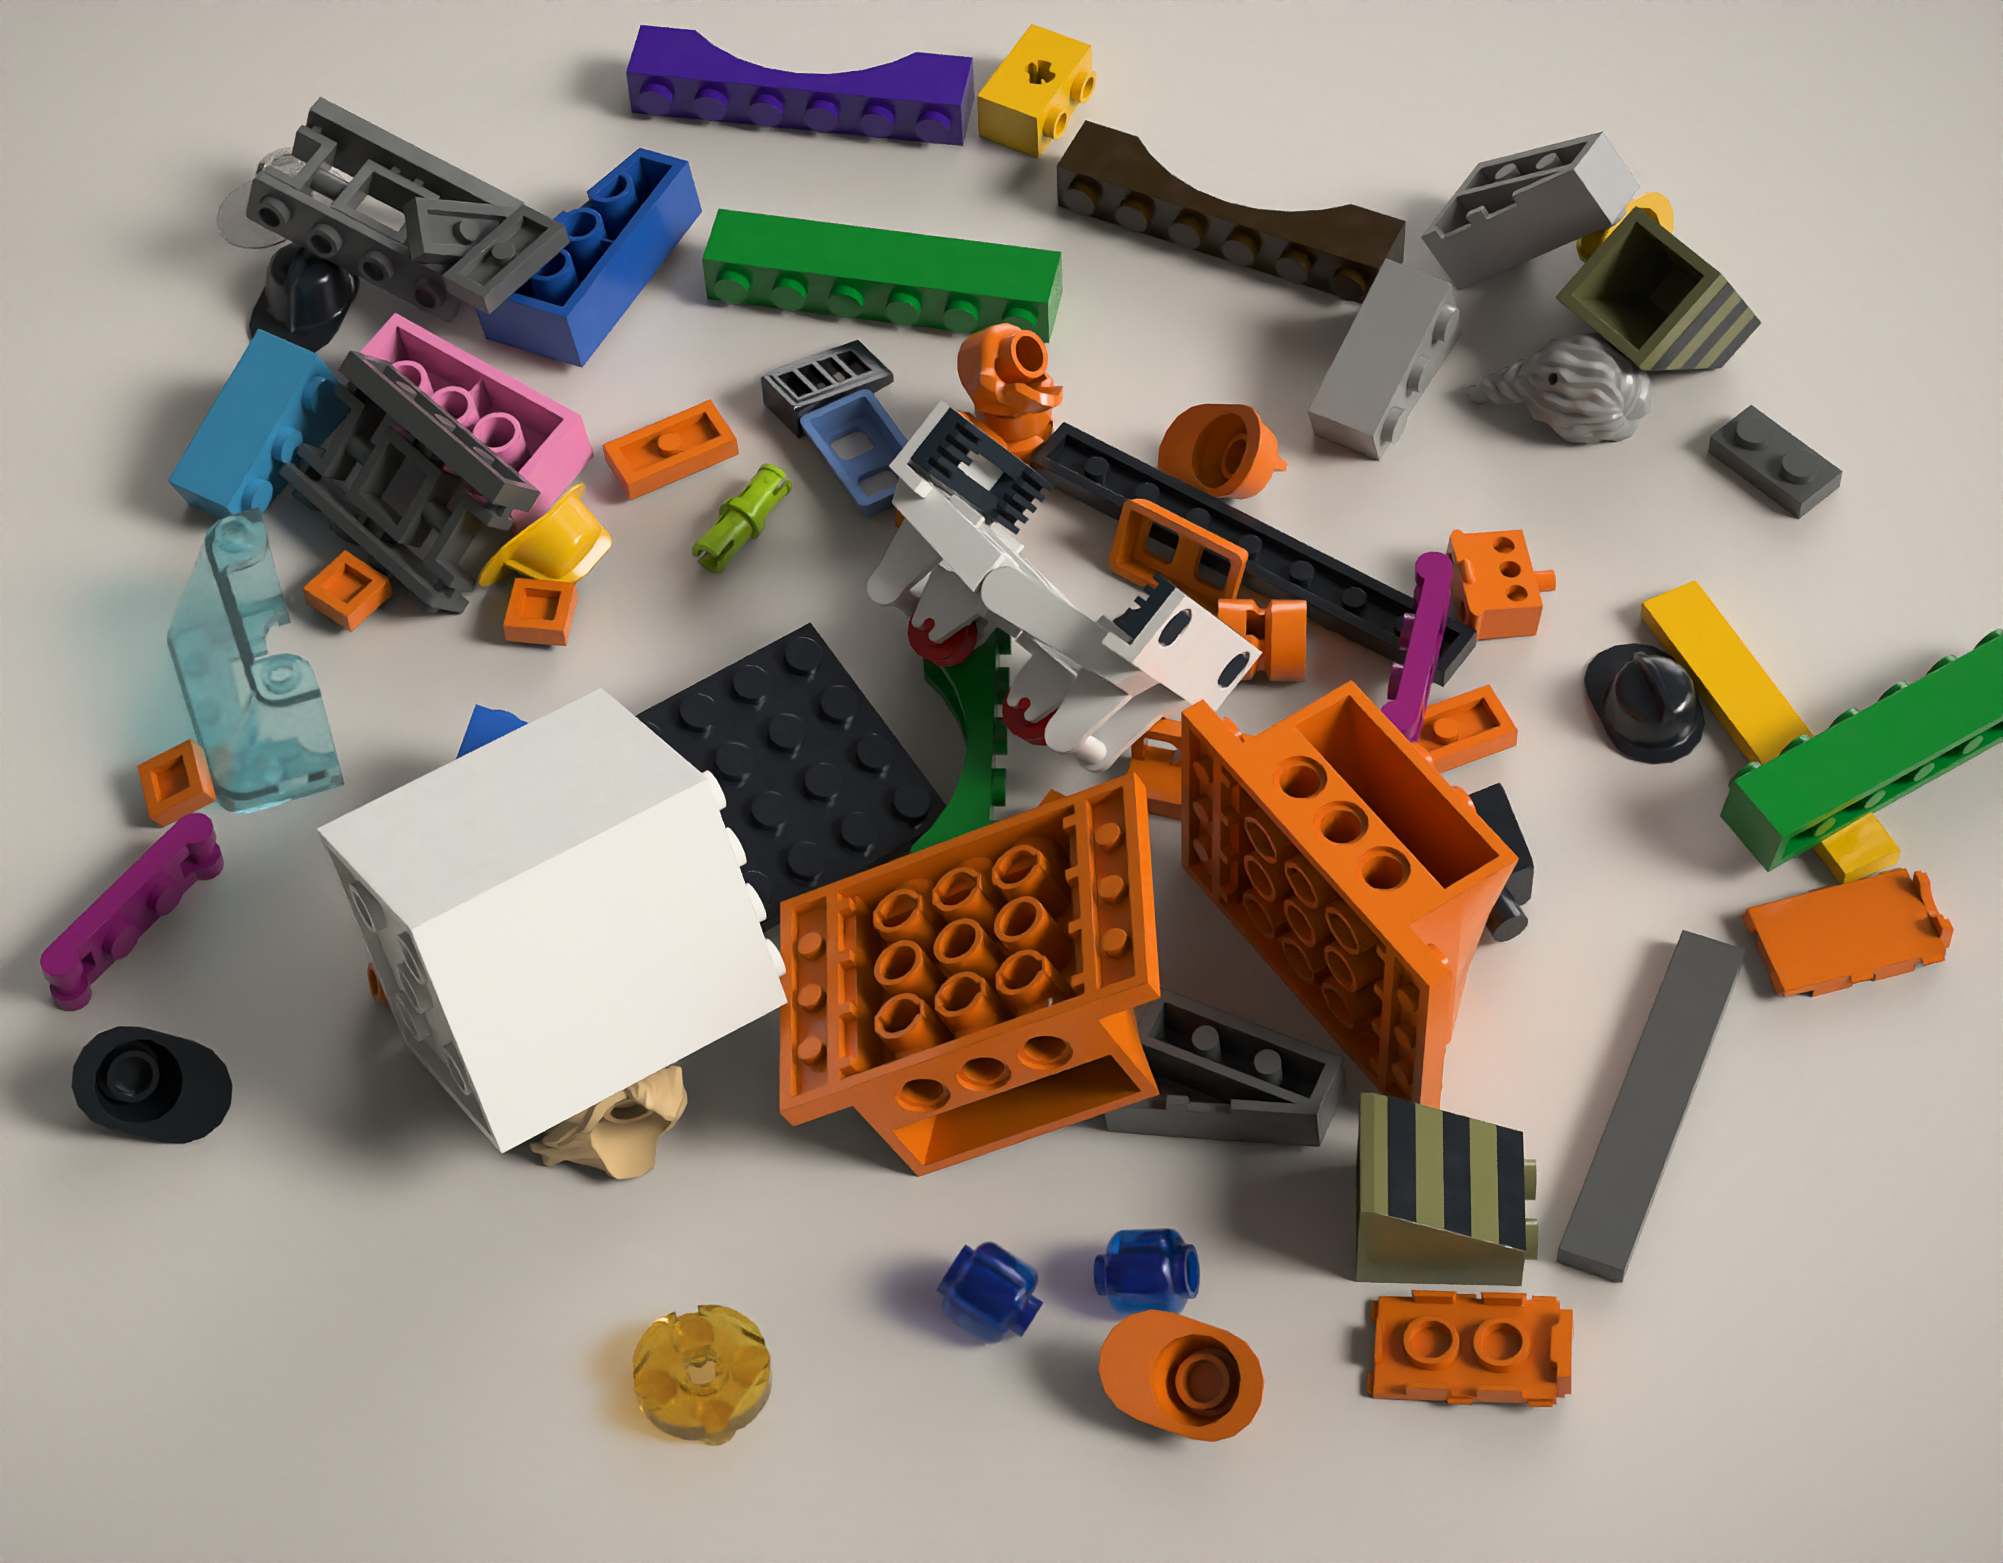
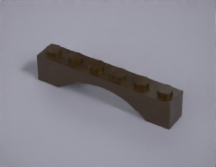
[1056,120,1406,304]

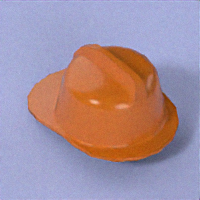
[1158,403,1288,500]
[1098,1309,1265,1442]

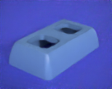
[800,389,908,518]

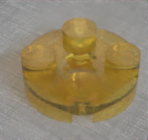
[632,1304,773,1446]

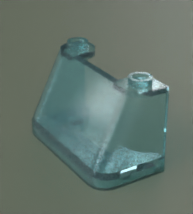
[167,507,345,814]

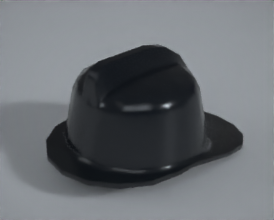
[249,242,360,353]
[1584,643,1705,764]
[71,1026,233,1144]

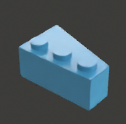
[168,328,352,531]

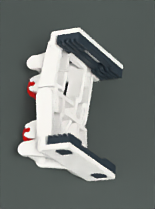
[867,400,1262,773]

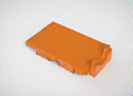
[1741,867,1954,997]
[1366,1290,1574,1407]

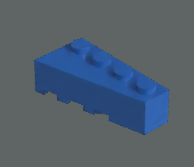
[475,148,702,368]

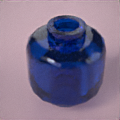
[1093,1228,1200,1318]
[936,1241,1044,1345]

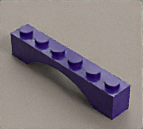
[626,25,975,146]

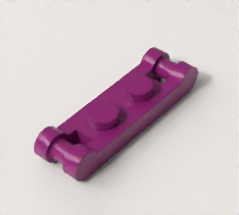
[1380,552,1453,743]
[40,813,224,1011]

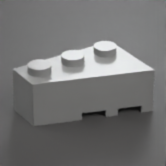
[1421,131,1640,290]
[1308,258,1462,460]

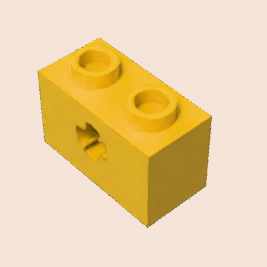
[977,24,1096,158]

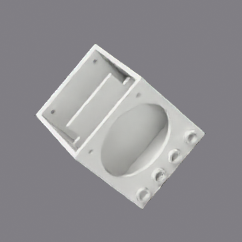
[317,688,788,1154]

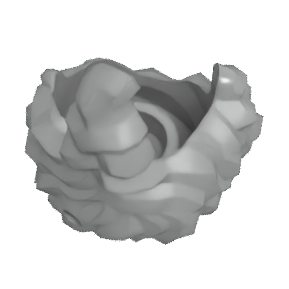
[1466,332,1652,443]

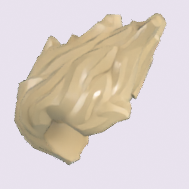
[530,1064,688,1180]

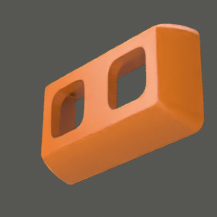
[1108,499,1248,618]

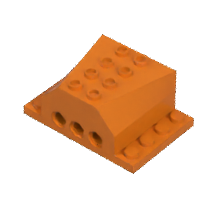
[1181,680,1519,1109]
[779,771,1161,1177]

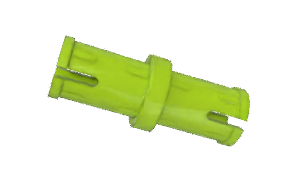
[691,463,792,573]

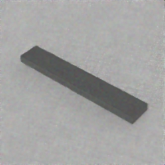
[1557,930,1746,1283]

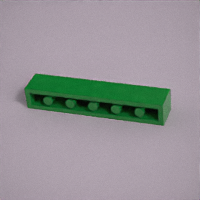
[702,208,1063,343]
[1720,629,2003,872]

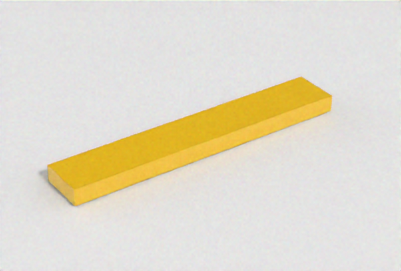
[1640,580,1901,884]

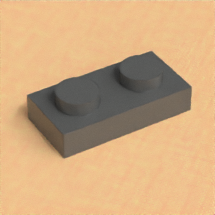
[403,197,515,265]
[442,204,570,314]
[1708,405,1843,519]

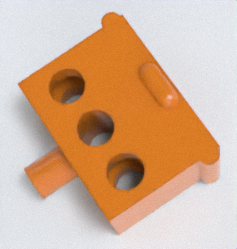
[1446,529,1556,642]

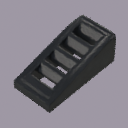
[761,340,894,439]

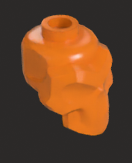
[957,323,1063,418]

